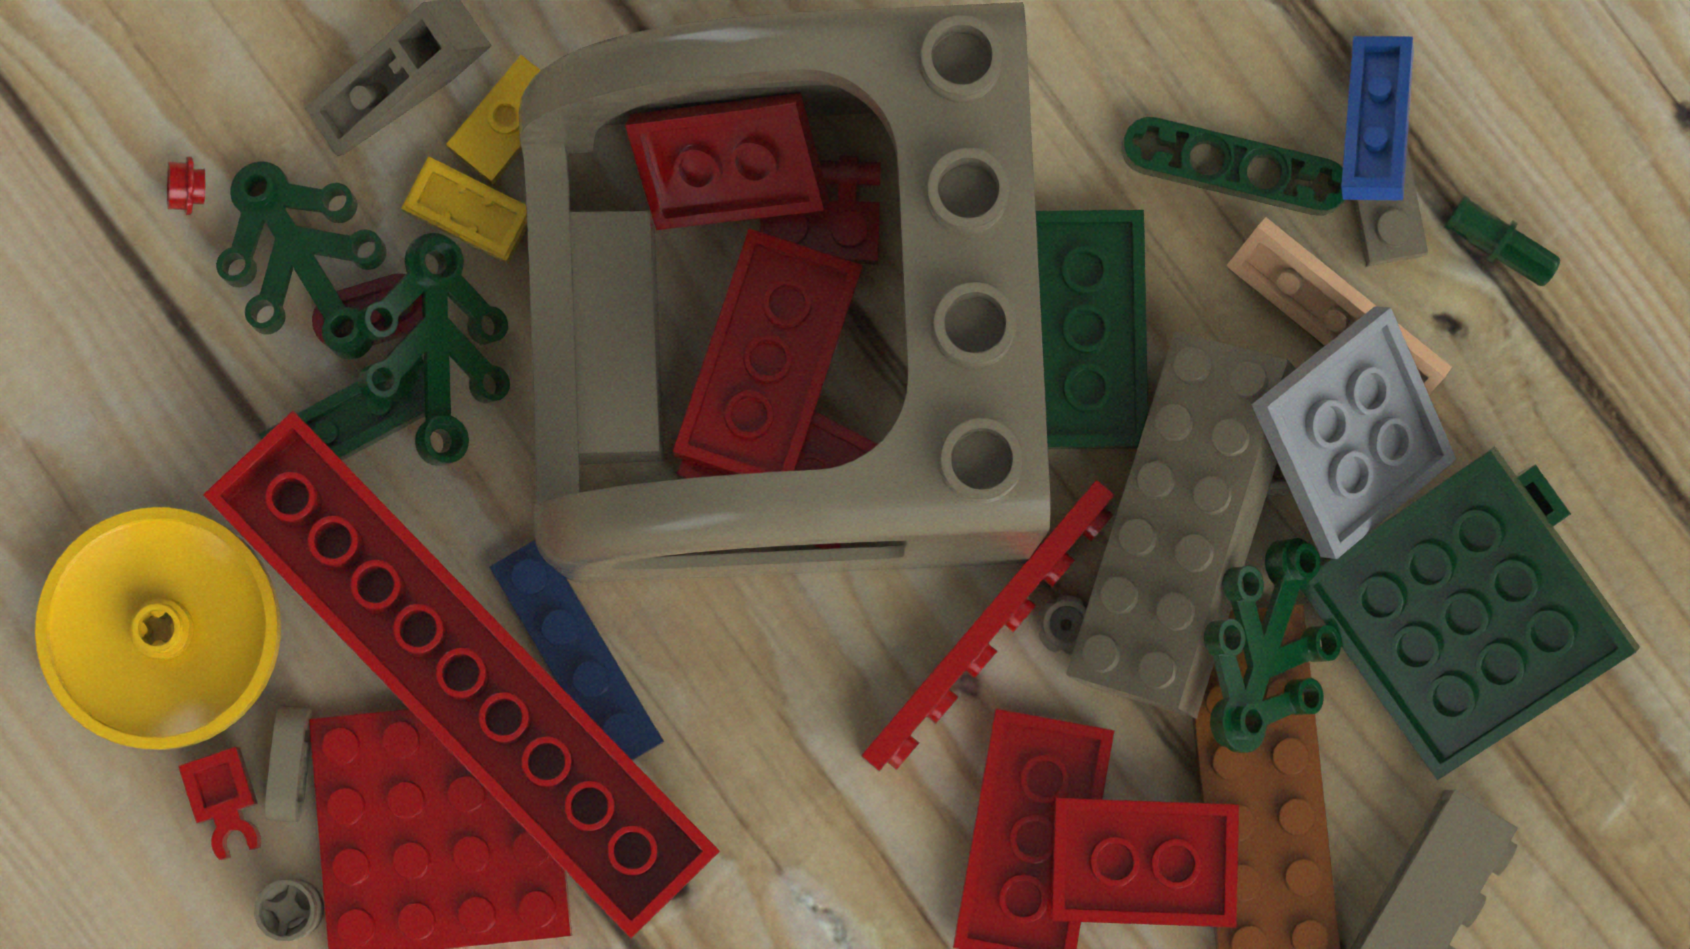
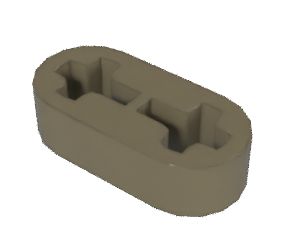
[265,705,313,823]

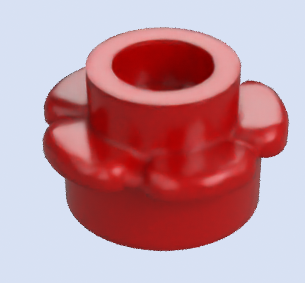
[167,157,206,215]

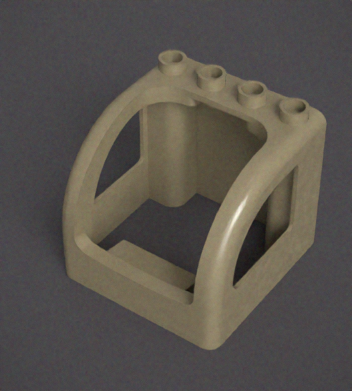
[519,2,1050,583]

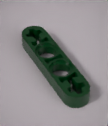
[1121,117,1345,216]

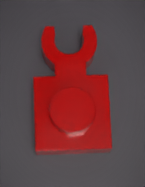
[178,746,261,860]

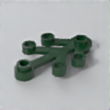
[216,161,387,360]
[356,233,510,466]
[1204,538,1341,753]

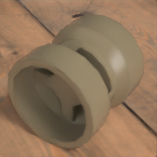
[254,879,324,941]

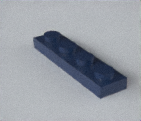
[489,540,665,761]

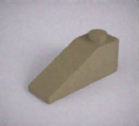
[305,0,492,156]

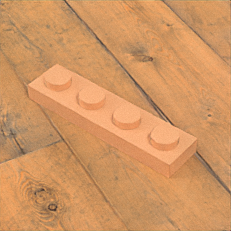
[1226,217,1452,395]

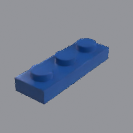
[1341,36,1414,200]

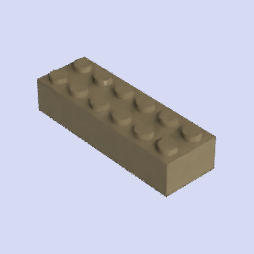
[1066,331,1296,719]

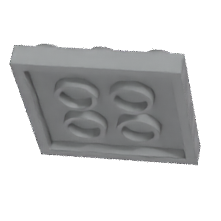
[1251,307,1456,559]

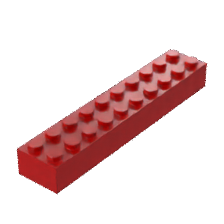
[203,411,720,938]

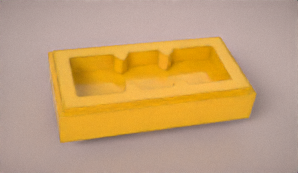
[446,55,541,185]
[401,156,527,264]

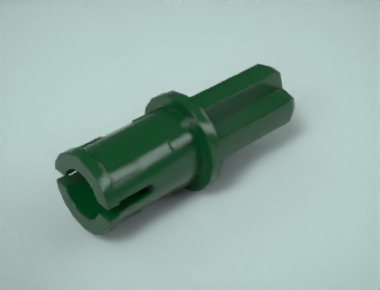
[1444,195,1561,286]

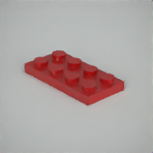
[672,228,863,475]
[953,709,1115,949]

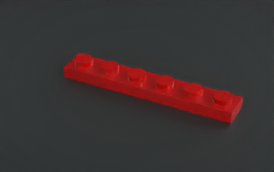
[861,479,1115,772]

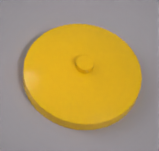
[35,507,281,750]

